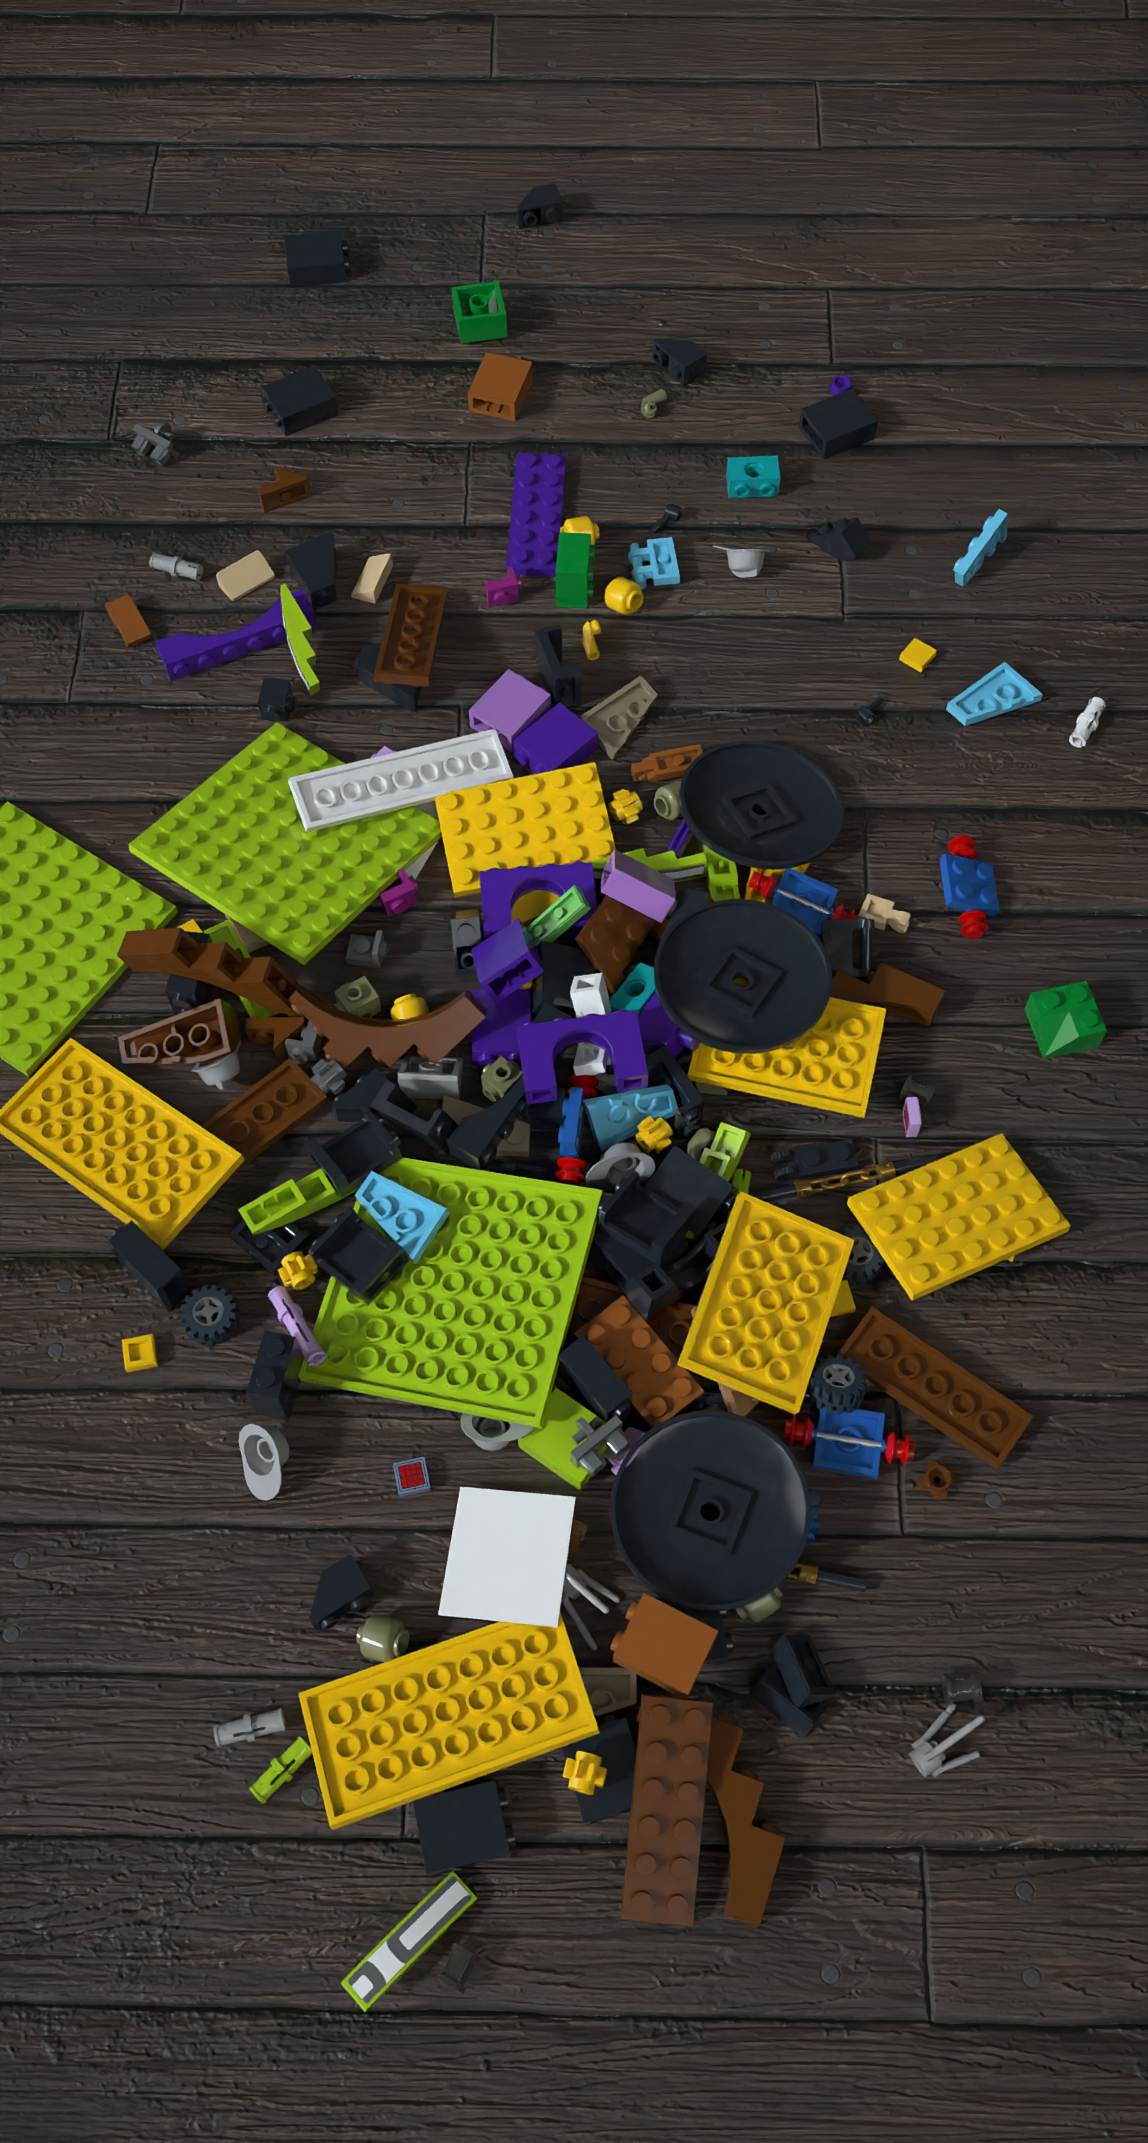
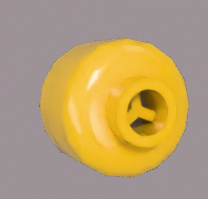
[560,516,600,545]
[605,577,643,615]
[390,994,430,1020]

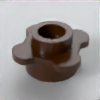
[917,1461,956,1500]

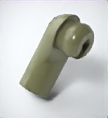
[641,389,667,418]
[687,1128,716,1162]

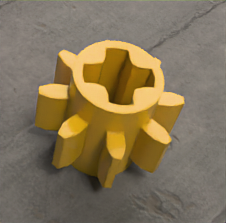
[608,789,643,825]
[635,1115,673,1154]
[278,1251,318,1290]
[563,1751,607,1795]

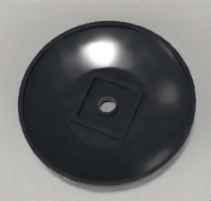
[679,741,844,870]
[653,899,832,1054]
[610,1410,811,1612]

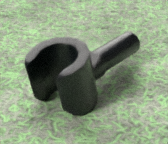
[651,504,682,533]
[856,697,883,727]

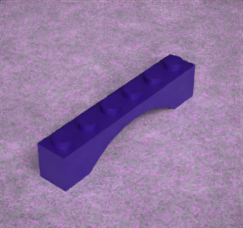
[155,589,317,681]

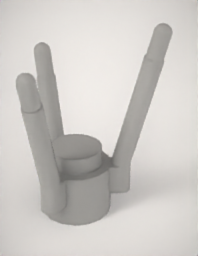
[561,1564,621,1651]
[909,1703,985,1778]

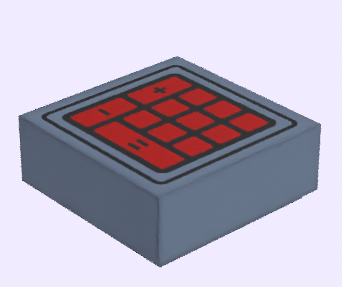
[393,1457,431,1498]

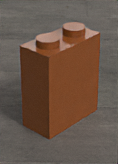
[468,352,533,422]
[610,1593,718,1699]

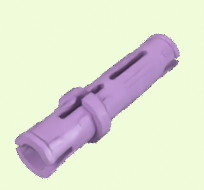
[268,1286,326,1366]

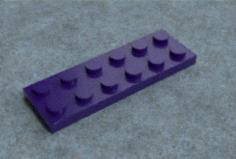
[506,453,566,577]

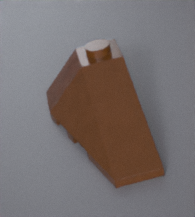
[118,999,242,1065]

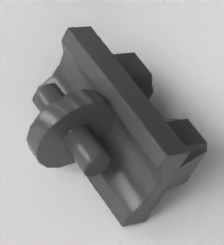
[132,421,180,466]
[570,1416,629,1476]

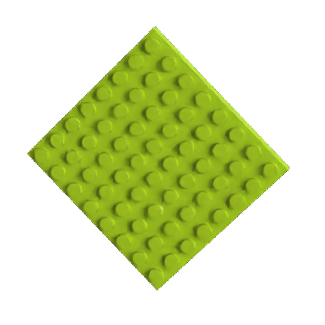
[129,722,442,965]
[0,801,178,1077]
[298,1157,604,1429]

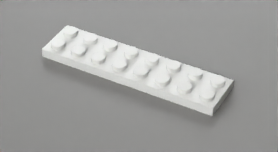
[288,729,513,833]

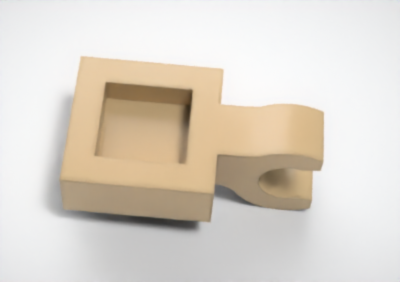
[858,894,911,933]

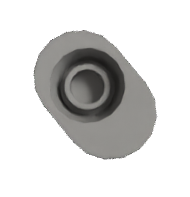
[713,545,770,578]
[192,1040,241,1090]
[585,1142,655,1191]
[460,1413,535,1451]
[238,1423,290,1501]

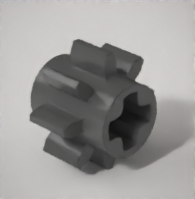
[310,1059,347,1096]

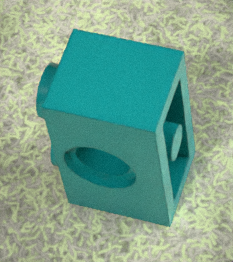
[726,456,780,498]
[610,963,656,1016]

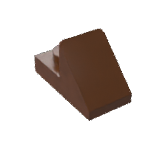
[257,468,311,513]
[245,1017,307,1061]

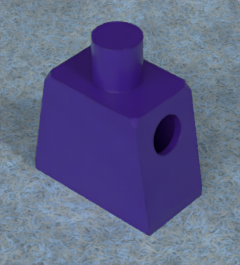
[638,992,700,1059]

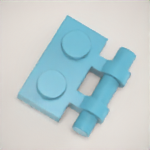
[628,537,680,589]

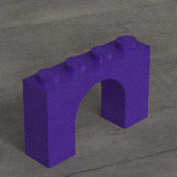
[479,861,597,940]
[516,1010,648,1104]

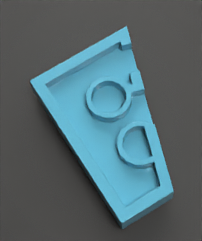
[953,509,1008,587]
[946,662,1043,726]
[582,1084,678,1152]
[355,1171,449,1264]

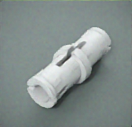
[1069,697,1106,748]

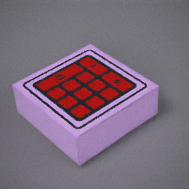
[902,1097,922,1137]

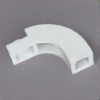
[570,973,612,1076]

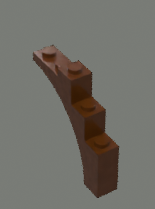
[830,962,945,1027]
[288,984,488,1070]
[635,1706,785,1928]

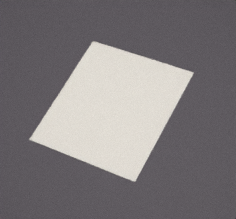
[438,1487,576,1627]

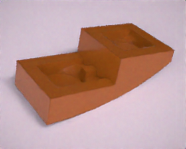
[104,594,152,648]

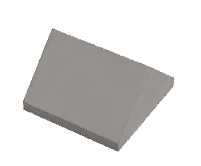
[398,1055,463,1100]

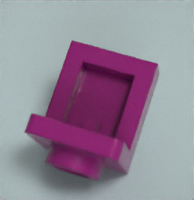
[485,566,522,608]
[380,869,419,917]

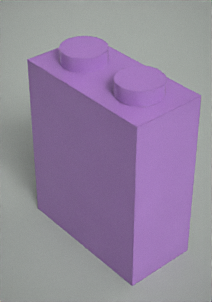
[469,669,551,753]
[601,849,677,923]

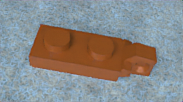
[631,744,704,782]

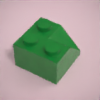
[452,281,507,344]
[556,532,596,609]
[1024,981,1107,1059]

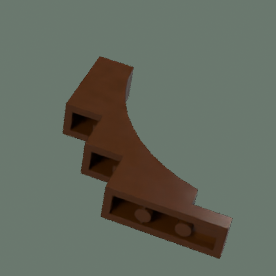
[117,928,309,1025]

